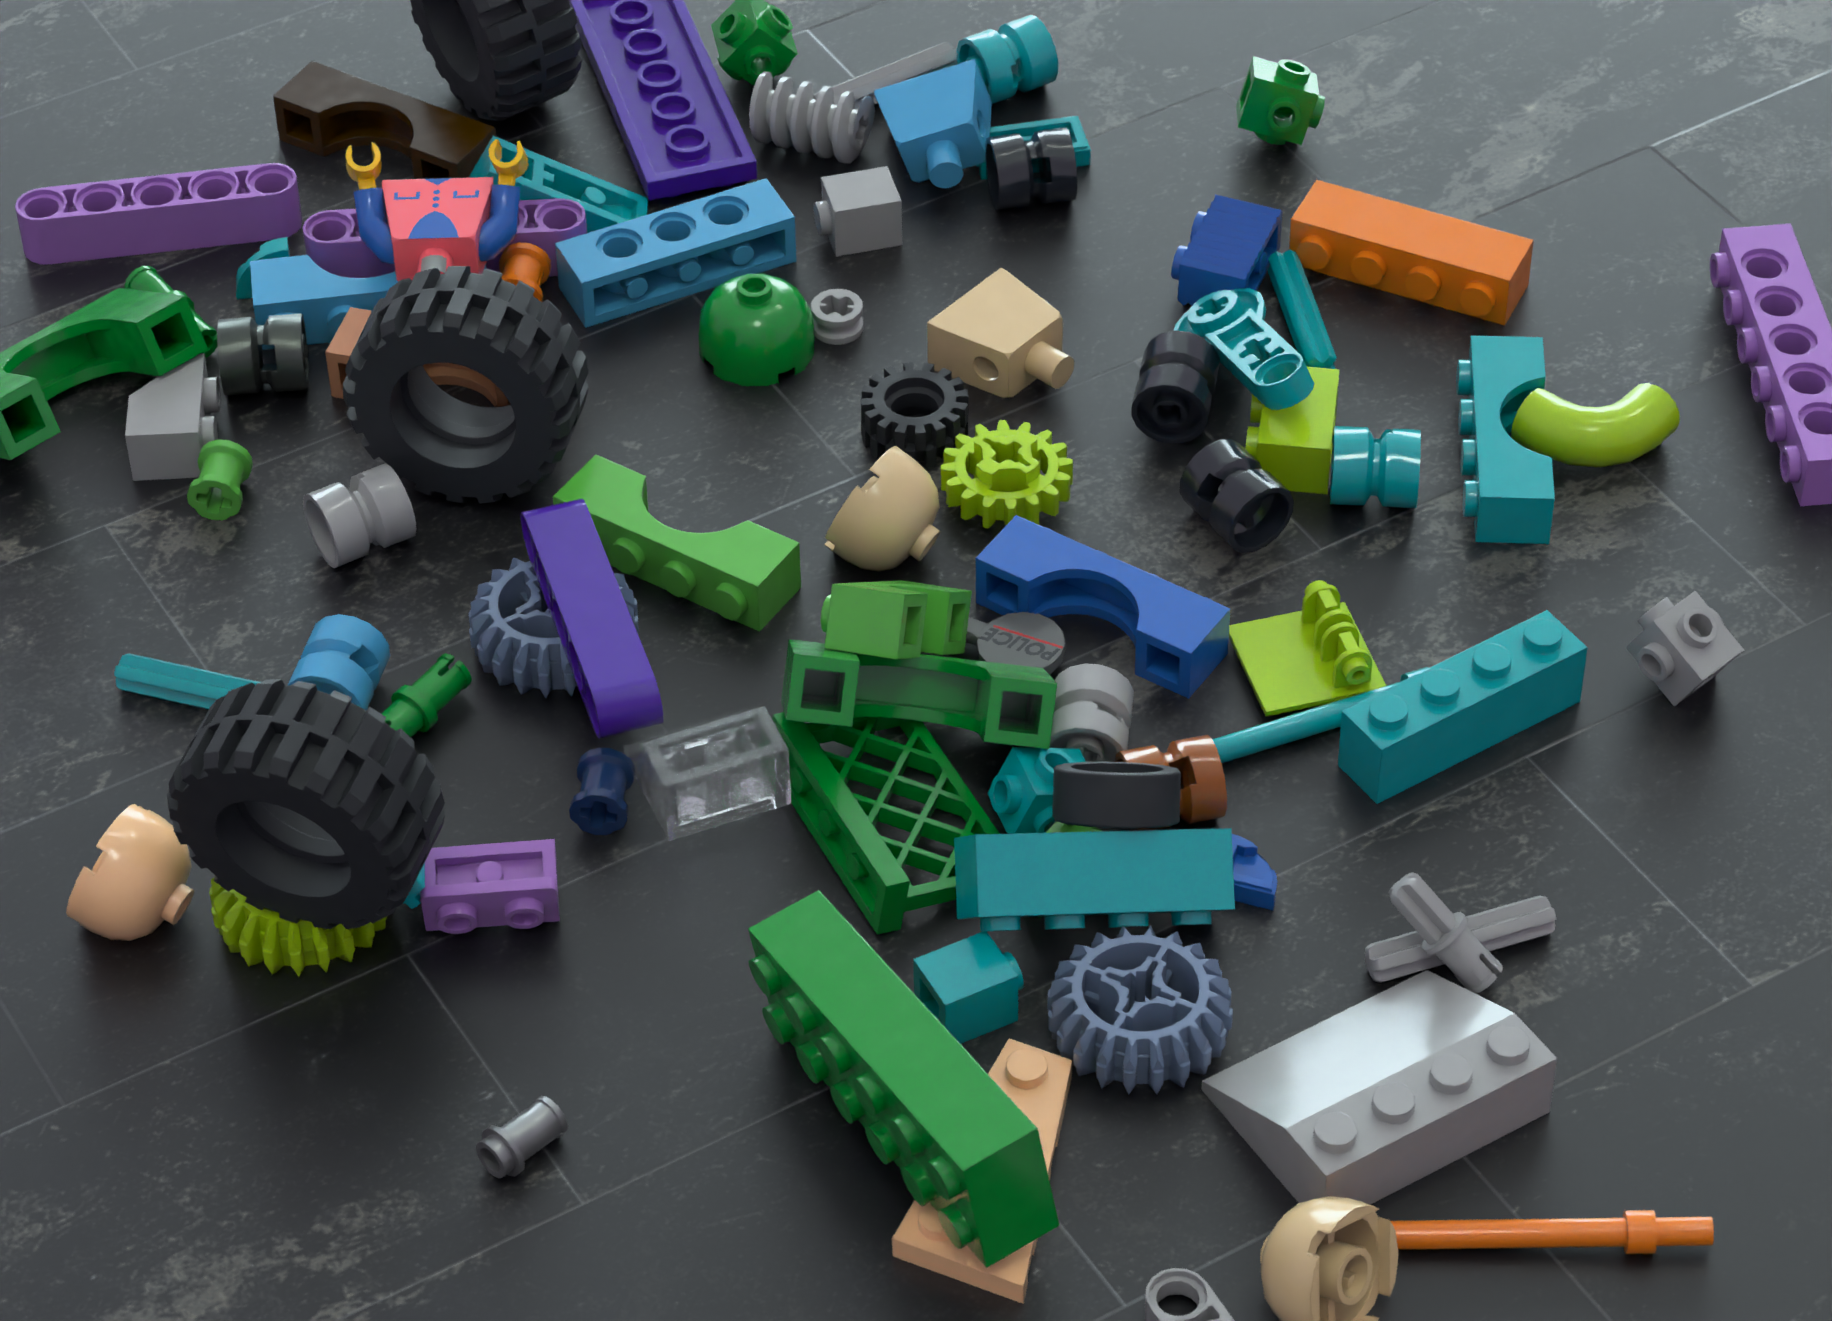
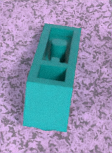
[469,136,648,233]

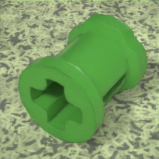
[187,439,253,520]

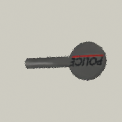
[966,612,1066,674]

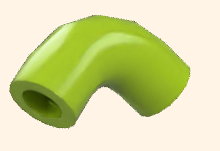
[1511,383,1680,467]

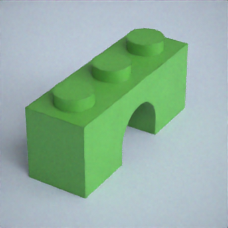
[821,580,972,659]

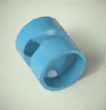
[288,614,390,710]

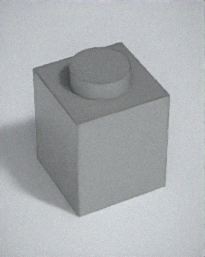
[813,166,902,257]

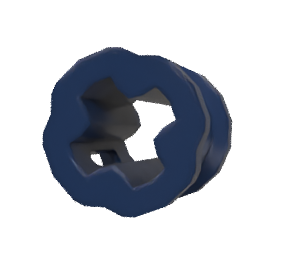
[569,748,635,835]

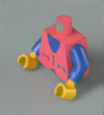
[346,139,528,282]

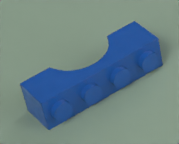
[976,515,1230,699]

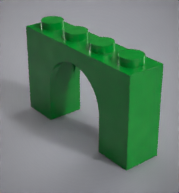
[0,288,208,460]
[781,639,1057,749]

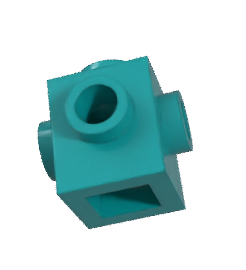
[987,747,1086,834]

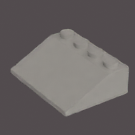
[1201,970,1557,1205]

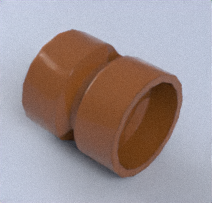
[1115,734,1227,831]

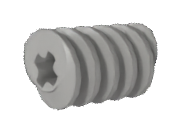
[749,72,875,163]

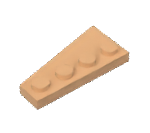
[892,1038,1072,1304]

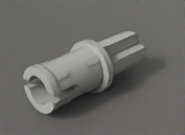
[1388,872,1503,994]

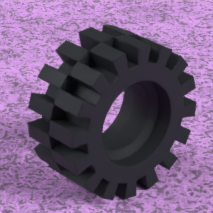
[860,362,969,469]

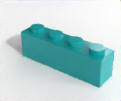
[1338,610,1588,804]
[954,828,1235,932]

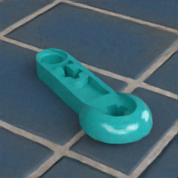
[1173,288,1314,410]

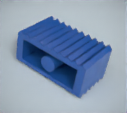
[1171,194,1283,306]

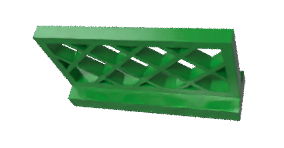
[765,712,1000,935]

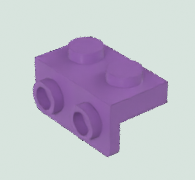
[420,839,560,934]

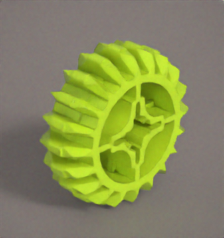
[209,878,388,976]

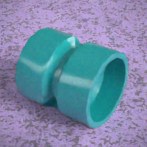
[956,15,1058,104]
[1330,426,1421,508]

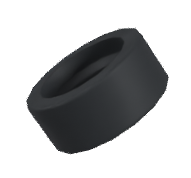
[1053,762,1181,828]

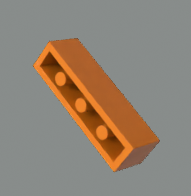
[1289,180,1534,325]

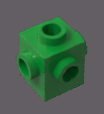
[711,0,798,85]
[1236,56,1325,145]

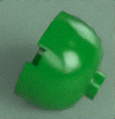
[698,274,815,386]

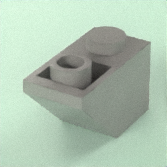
[125,353,221,481]

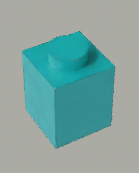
[913,931,1024,1044]

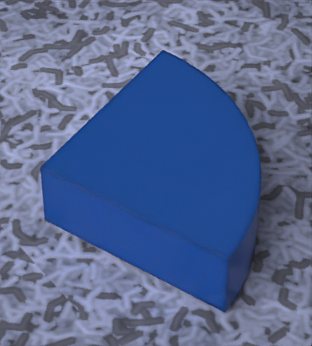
[1232,834,1277,910]

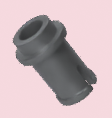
[476,1096,568,1178]

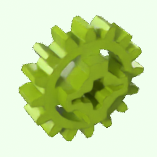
[941,420,1073,529]

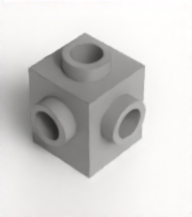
[1626,591,1744,707]

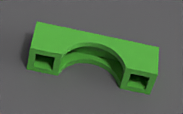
[553,454,801,632]

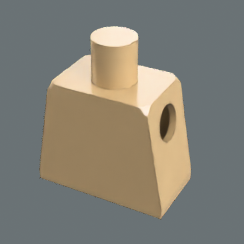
[927,268,1074,398]

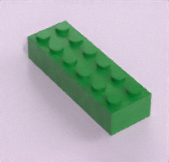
[748,890,1060,1268]

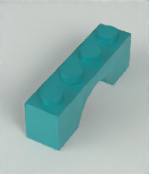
[1456,335,1555,544]

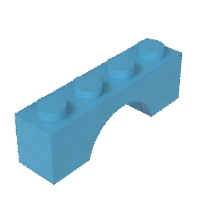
[250,255,486,350]

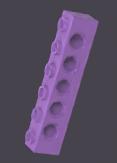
[1710,223,1832,506]

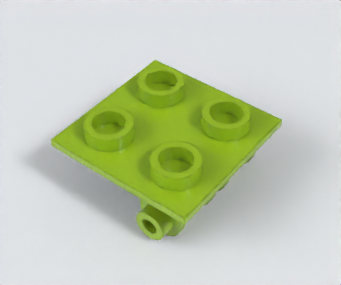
[1229,580,1386,716]

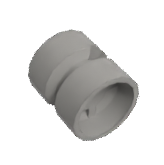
[303,463,416,568]
[1050,663,1134,762]

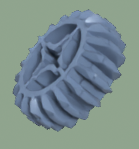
[469,558,639,698]
[1047,925,1233,1095]

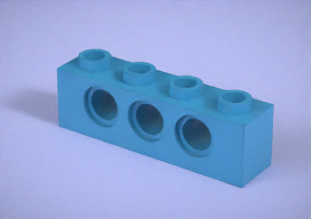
[555,178,797,328]

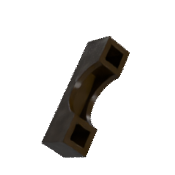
[273,61,496,179]

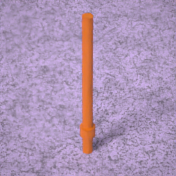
[1391,1210,1714,1254]

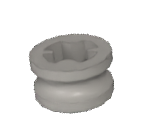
[811,289,863,345]

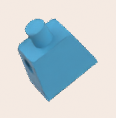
[874,59,992,188]

